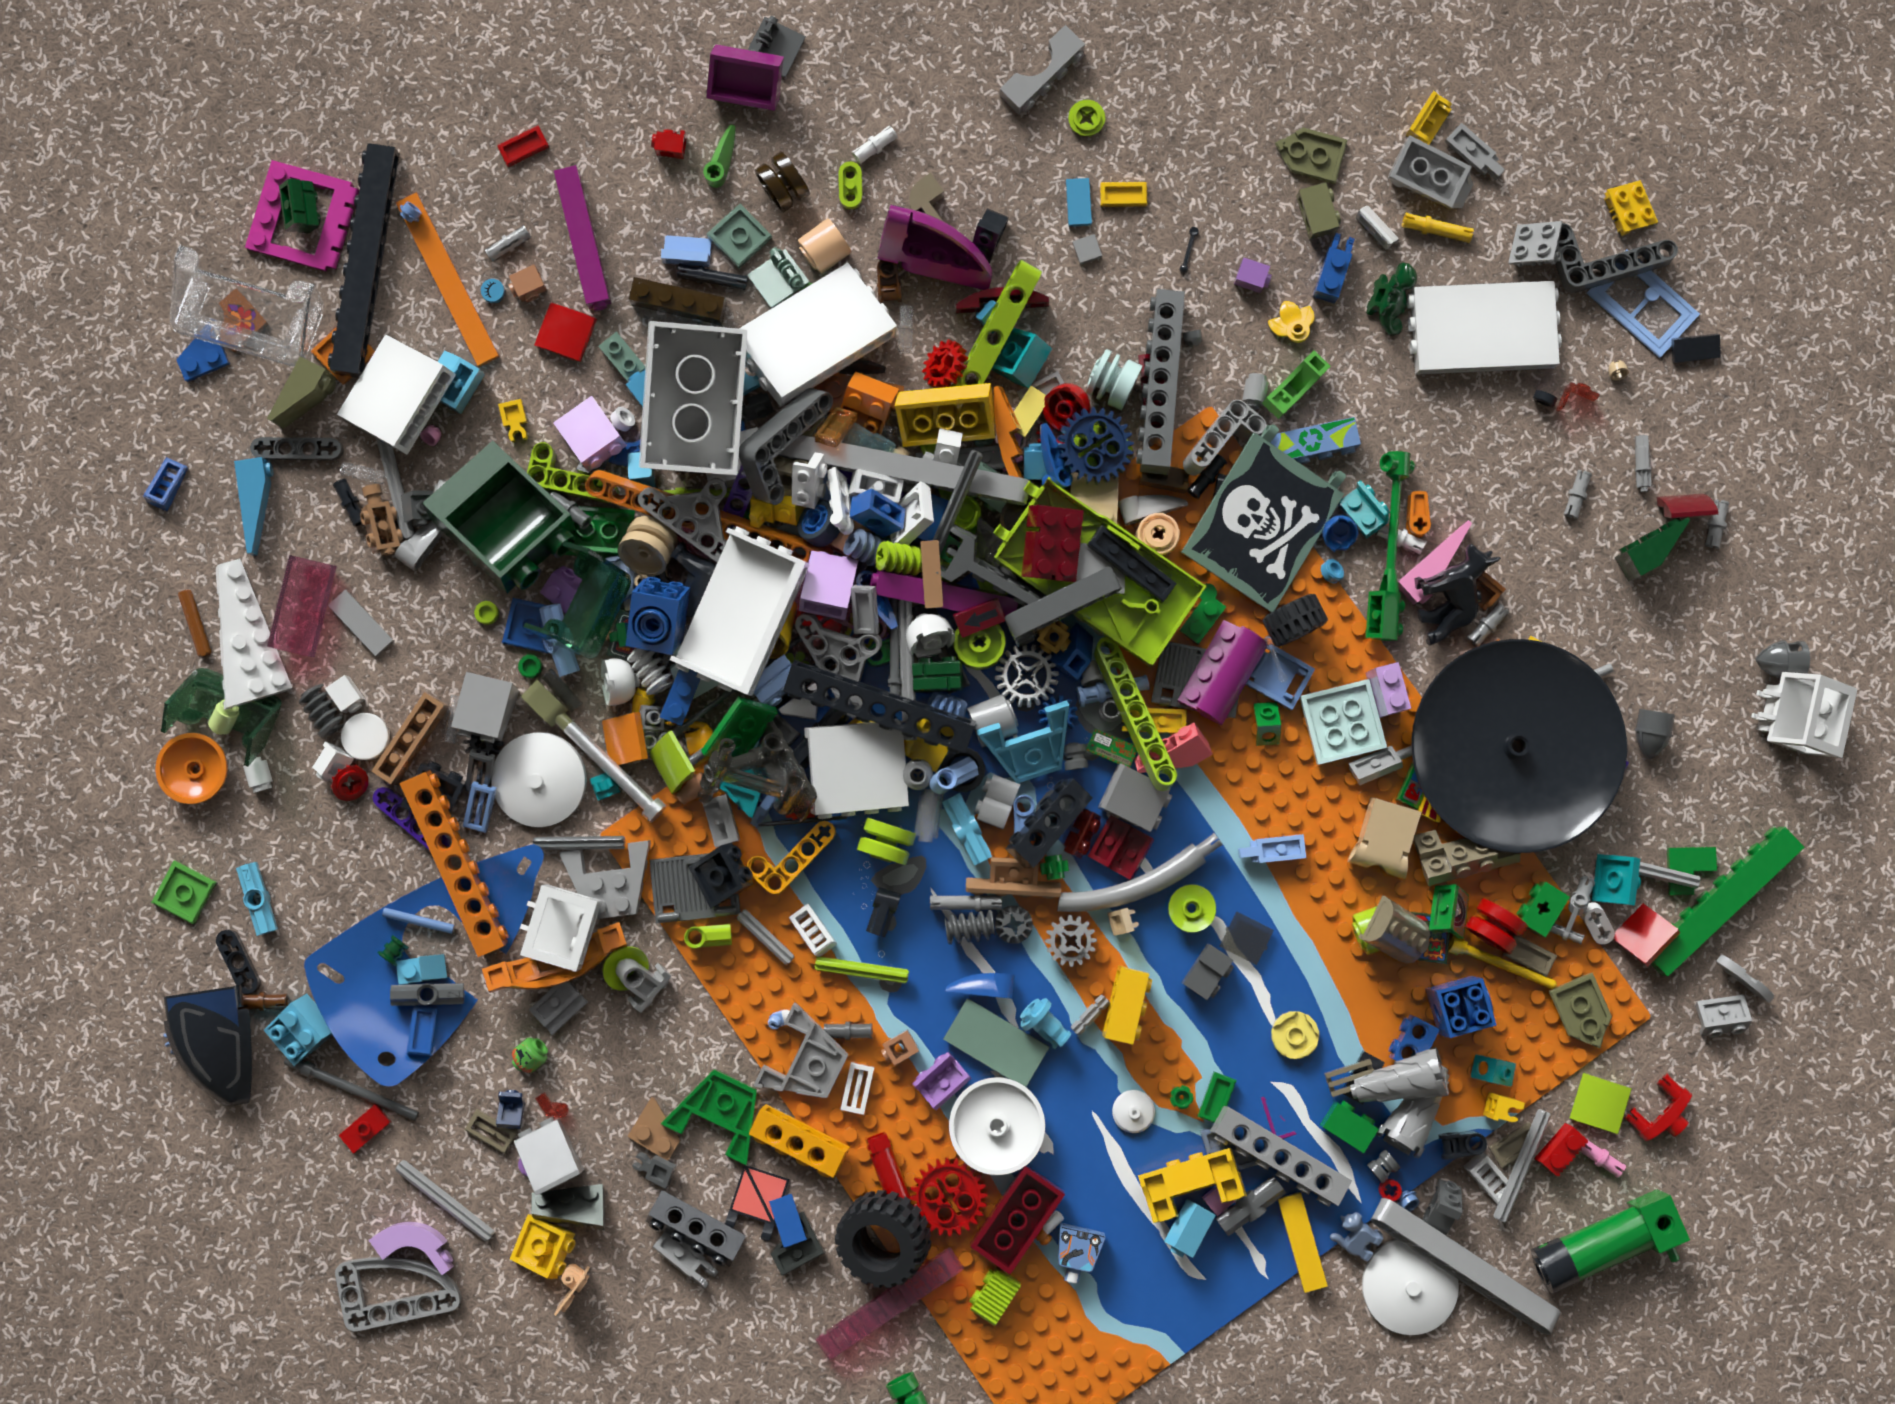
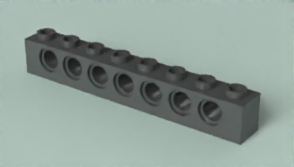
[1136,289,1185,475]

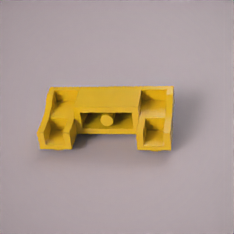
[1138,1148,1247,1223]

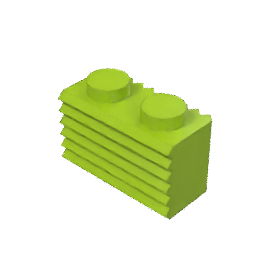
[969,1266,1021,1326]

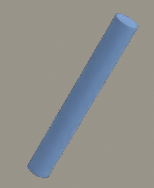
[382,908,454,934]

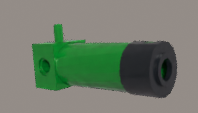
[1531,1189,1690,1294]

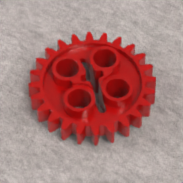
[910,1157,987,1236]

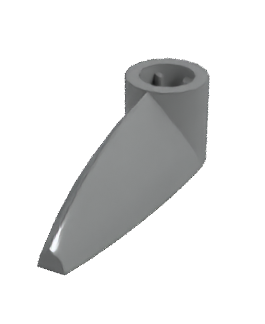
[1118,495,1188,525]
[394,521,444,571]

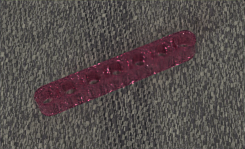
[815,1247,964,1360]

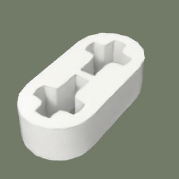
[1581,902,1615,944]

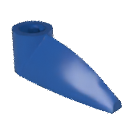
[1040,423,1073,489]
[856,571,898,630]
[945,973,1015,999]

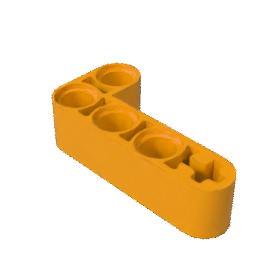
[747,821,836,894]

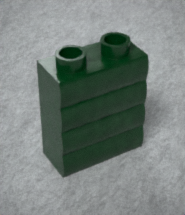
[422,440,577,594]

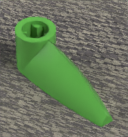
[703,124,735,188]

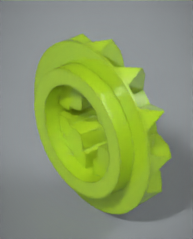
[1068,99,1105,137]

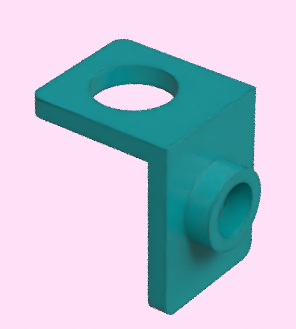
[1471,1054,1516,1087]

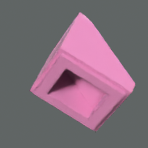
[1202,1185,1235,1216]

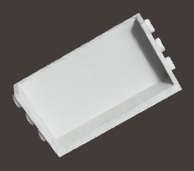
[739,263,897,407]
[1407,281,1562,375]
[670,527,810,696]

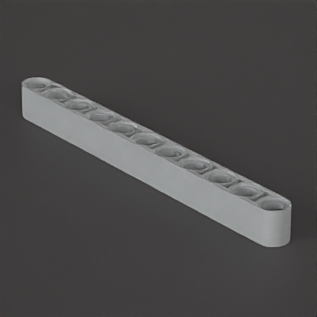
[778,435,1030,505]

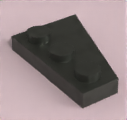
[531,1184,605,1231]

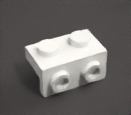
[792,452,827,509]

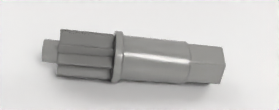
[1634,435,1652,492]

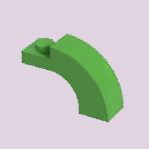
[1262,351,1331,419]

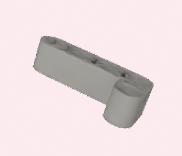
[1183,400,1266,476]

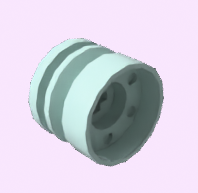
[1086,349,1142,411]

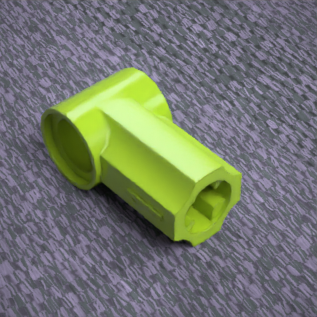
[684,924,732,948]

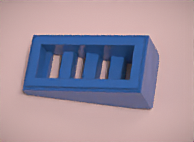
[143,457,188,511]

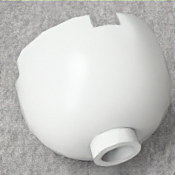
[906,613,955,658]
[601,659,640,706]

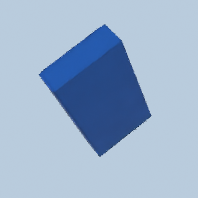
[407,1006,437,1057]
[769,1194,807,1248]

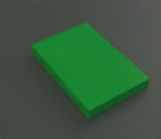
[701,696,778,765]

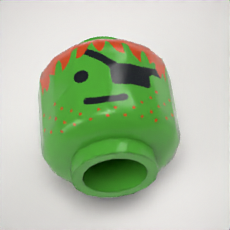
[512,1038,548,1073]

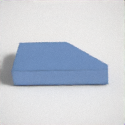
[750,786,781,828]

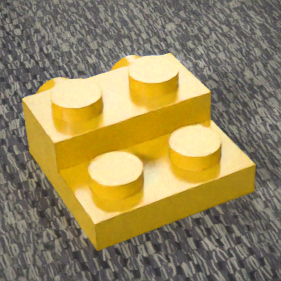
[510,1214,576,1279]

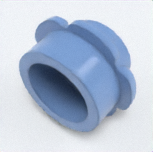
[400,201,422,223]
[1397,1190,1419,1212]

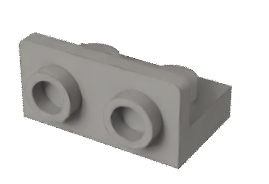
[1695,995,1752,1038]

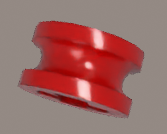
[1378,1179,1402,1201]

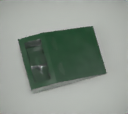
[1614,517,1690,582]

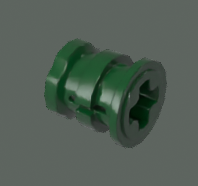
[377,935,409,966]

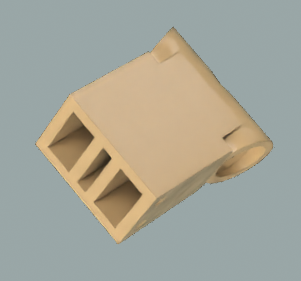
[1348,797,1421,879]

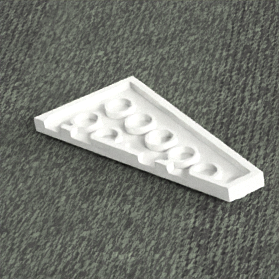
[216,559,292,710]

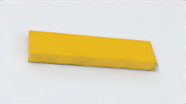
[1278,1192,1328,1293]

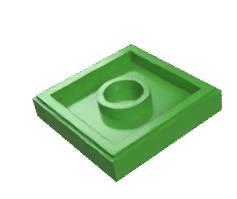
[151,860,217,924]

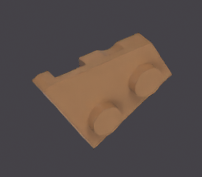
[627,1097,681,1161]

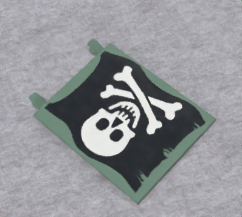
[1181,424,1346,612]

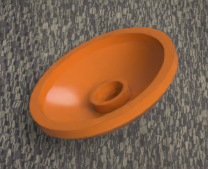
[155,733,228,804]

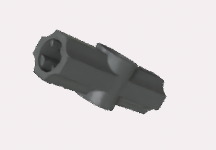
[390,983,465,1006]
[1215,1176,1286,1236]

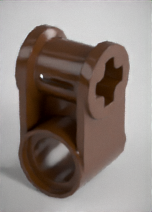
[877,260,902,304]

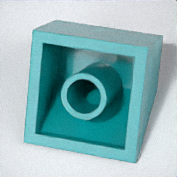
[991,327,1053,388]

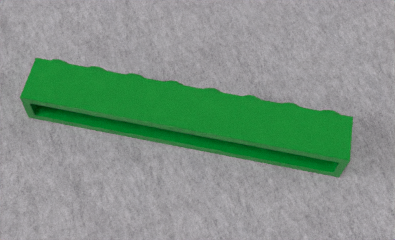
[1651,826,1805,977]

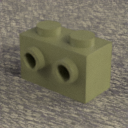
[1296,182,1341,240]

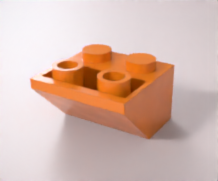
[836,372,899,440]

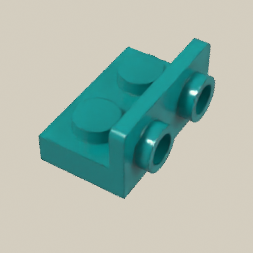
[1338,480,1390,539]

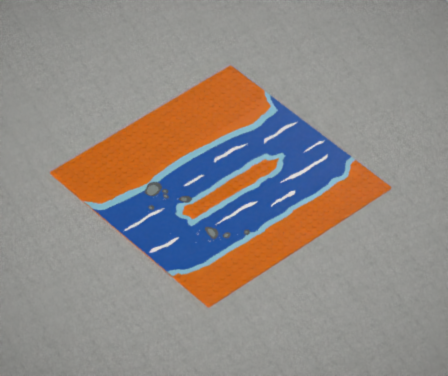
[600,407,1651,1404]

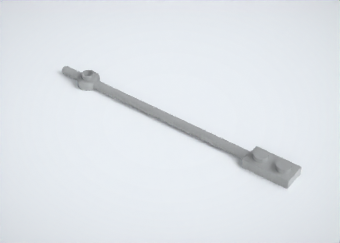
[1349,663,1614,785]

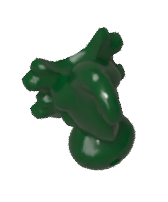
[1366,263,1417,336]

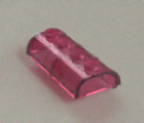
[267,555,337,658]

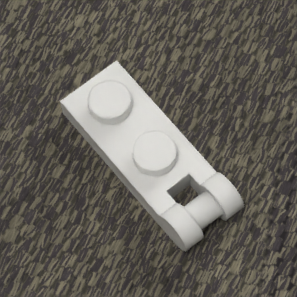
[826,467,854,535]

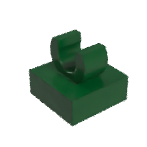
[609,622,632,648]

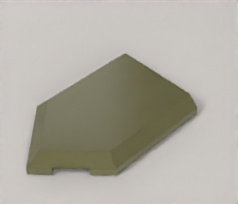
[1275,127,1348,184]
[1549,973,1612,1048]

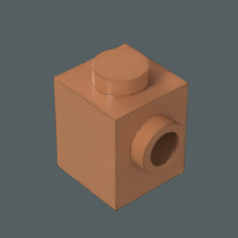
[508,264,547,302]

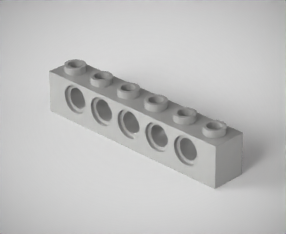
[1210,1106,1352,1207]

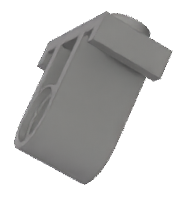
[616,959,671,1013]

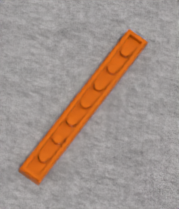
[396,192,500,367]

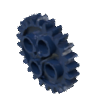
[1056,407,1134,485]

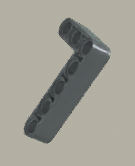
[1555,223,1678,293]
[739,388,833,505]
[1004,567,1122,647]

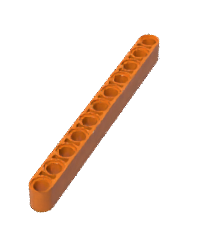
[585,470,834,563]

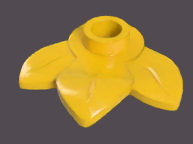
[1268,301,1315,343]

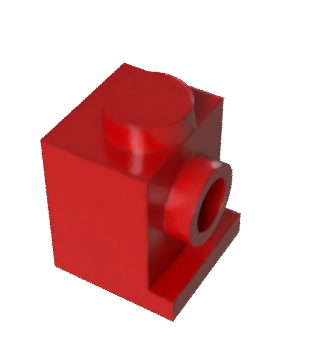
[651,129,687,159]

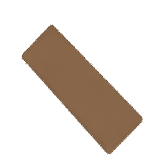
[921,540,943,608]

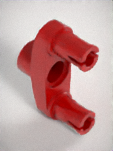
[1624,1073,1692,1142]

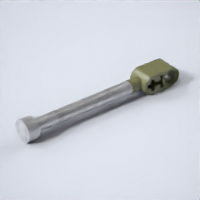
[521,679,667,823]

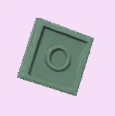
[706,204,772,269]

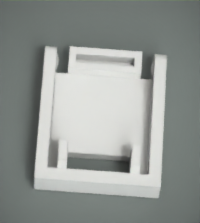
[890,481,934,545]

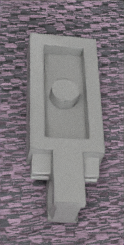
[1445,123,1505,180]

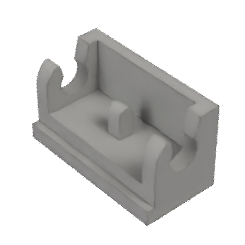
[702,794,741,848]

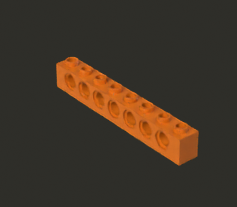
[400,770,509,957]

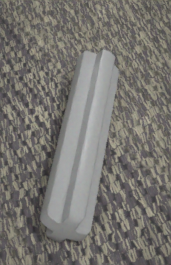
[1639,862,1701,889]
[737,910,794,965]

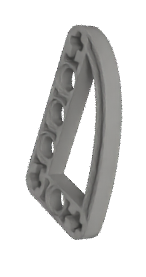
[335,1257,462,1331]

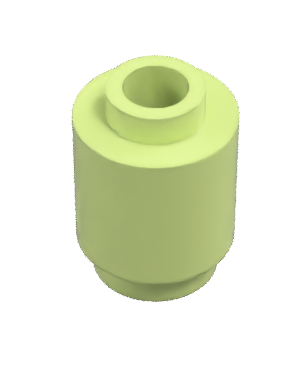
[208,699,239,735]

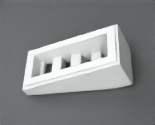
[789,904,837,957]
[1464,1153,1508,1204]

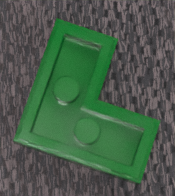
[1667,847,1717,895]

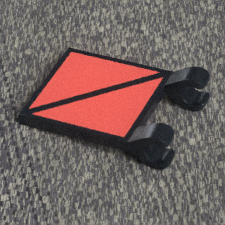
[725,1164,790,1241]

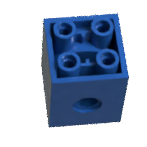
[626,577,690,655]
[1425,976,1496,1038]

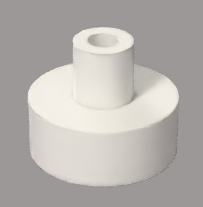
[611,407,635,431]

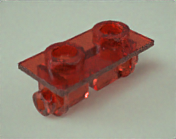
[1063,808,1102,859]

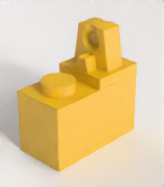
[749,495,806,528]

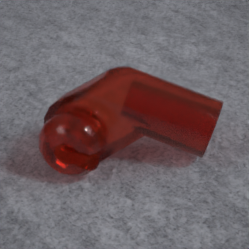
[535,1092,569,1118]

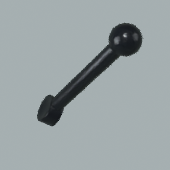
[1179,227,1199,273]

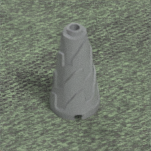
[1350,1047,1449,1102]
[1377,1065,1450,1158]

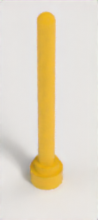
[1447,935,1557,989]

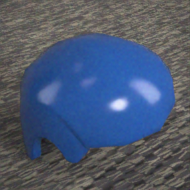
[1322,515,1359,552]

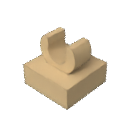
[1107,908,1139,936]

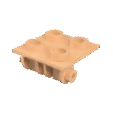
[554,1263,590,1316]

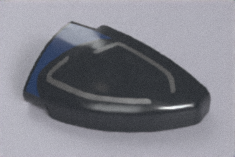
[164,985,252,1106]

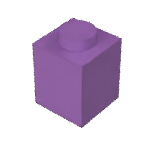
[1234,258,1272,293]

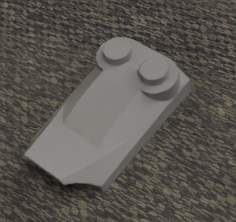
[1388,135,1473,209]

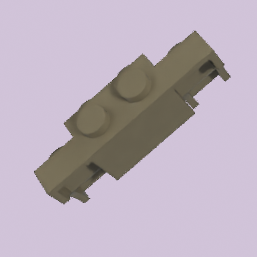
[1413,830,1521,886]

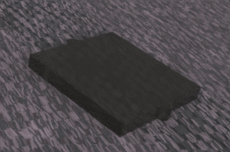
[1219,911,1274,965]

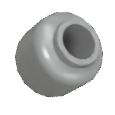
[903,758,933,790]

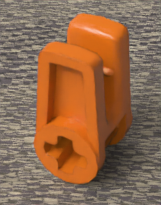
[1406,491,1431,538]

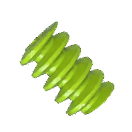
[876,541,923,576]

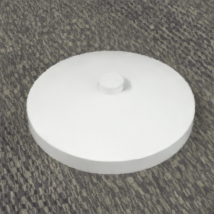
[491,732,587,827]
[949,1077,1045,1175]
[1362,1239,1459,1335]

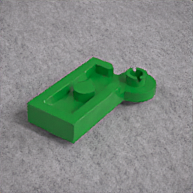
[1179,583,1226,645]

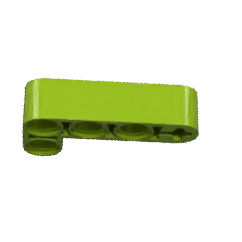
[527,442,619,503]

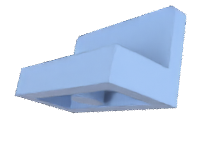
[661,235,711,267]

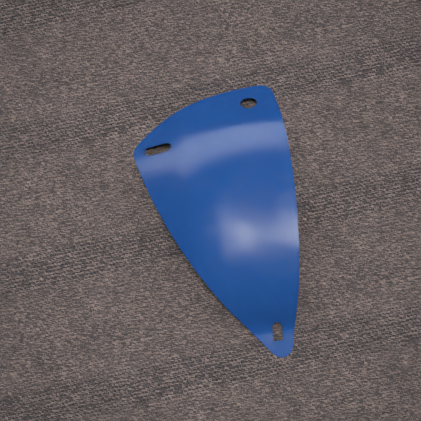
[304,844,544,1086]

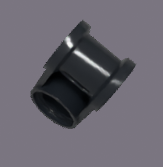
[1438,1131,1487,1160]

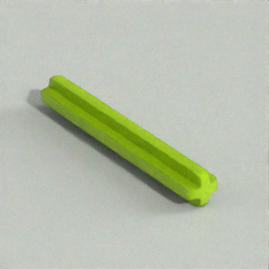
[815,957,909,983]

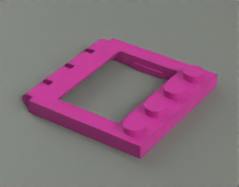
[245,160,359,272]

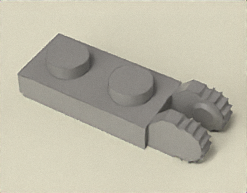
[652,1232,718,1289]

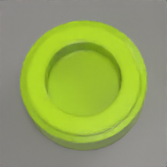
[474,601,499,625]

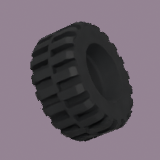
[835,1190,931,1288]

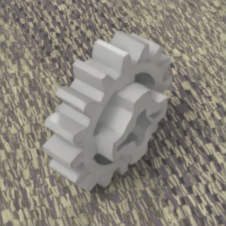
[1045,915,1097,967]

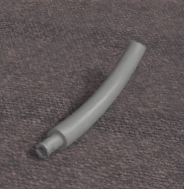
[1057,833,1223,912]

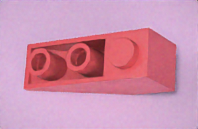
[1134,723,1212,773]

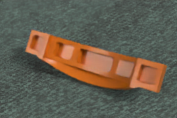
[482,922,627,993]

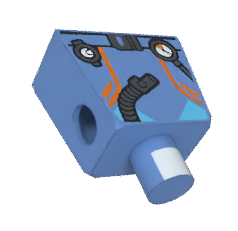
[1058,1223,1106,1283]

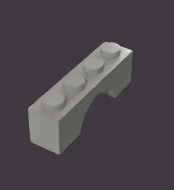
[999,25,1085,115]

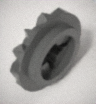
[995,905,1033,944]

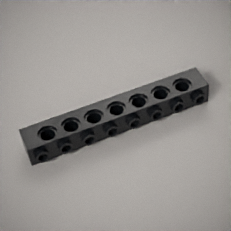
[783,660,976,754]

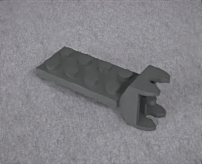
[936,524,1045,606]

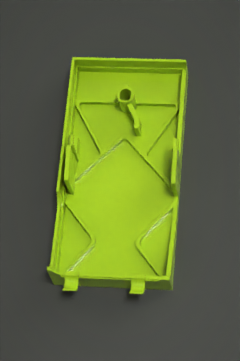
[993,477,1206,667]

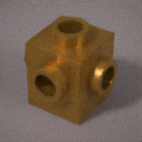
[1036,621,1071,655]

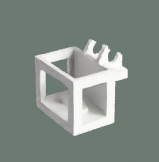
[1751,672,1857,758]
[520,884,602,971]

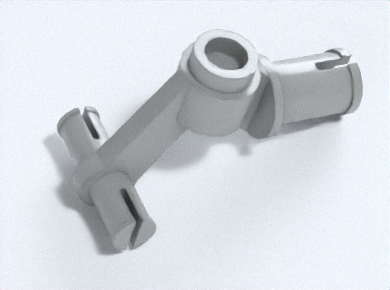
[1549,876,1595,944]

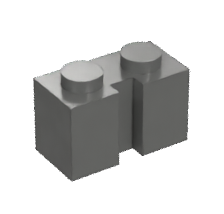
[1181,943,1234,1000]

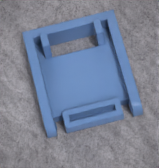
[1246,642,1315,710]

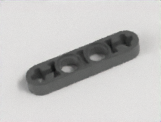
[250,437,344,461]

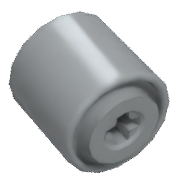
[967,695,1018,748]

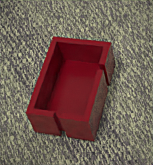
[1021,505,1084,582]

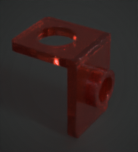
[1556,382,1600,412]

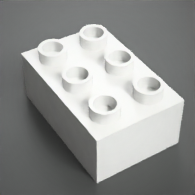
[639,321,748,475]

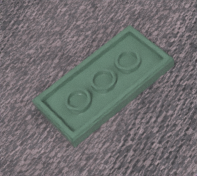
[943,998,1049,1087]

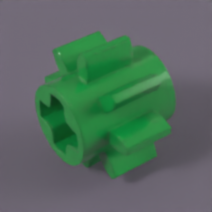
[1040,854,1069,880]

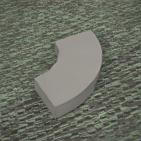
[1716,955,1774,1003]

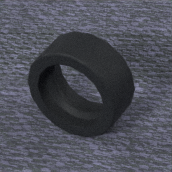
[941,748,985,792]

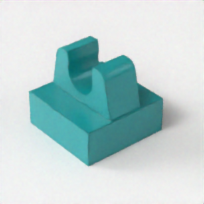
[590,773,621,801]

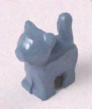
[1330,1212,1383,1262]

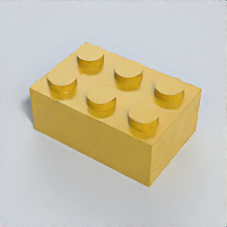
[1102,965,1152,1045]

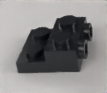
[401,760,466,825]
[689,842,754,909]

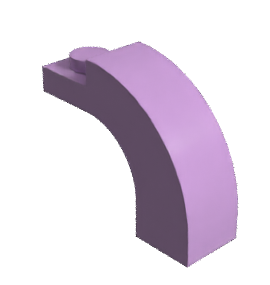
[369,1222,454,1275]

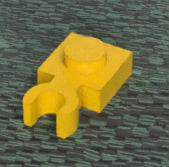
[498,399,528,443]

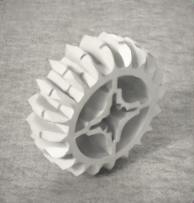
[995,644,1059,708]

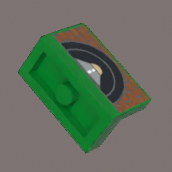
[1429,884,1469,939]

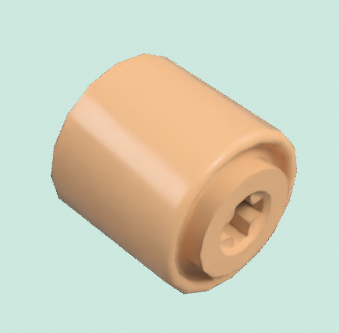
[798,218,852,274]
[1135,513,1180,557]

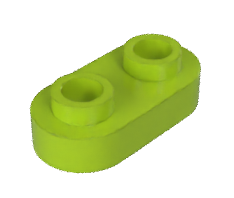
[838,161,862,209]

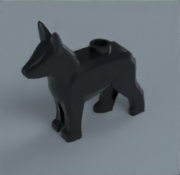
[655,541,716,617]
[1414,544,1501,646]

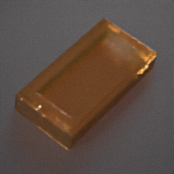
[815,407,857,448]

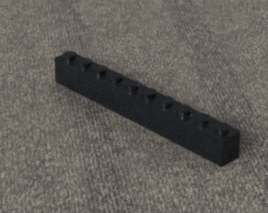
[328,143,400,378]

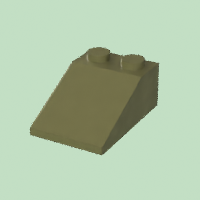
[267,356,336,429]

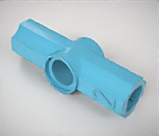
[942,793,992,866]
[236,862,278,936]

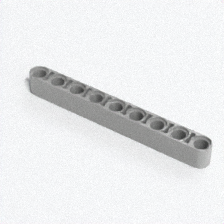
[1371,1198,1561,1335]

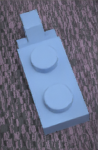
[1238,834,1306,863]

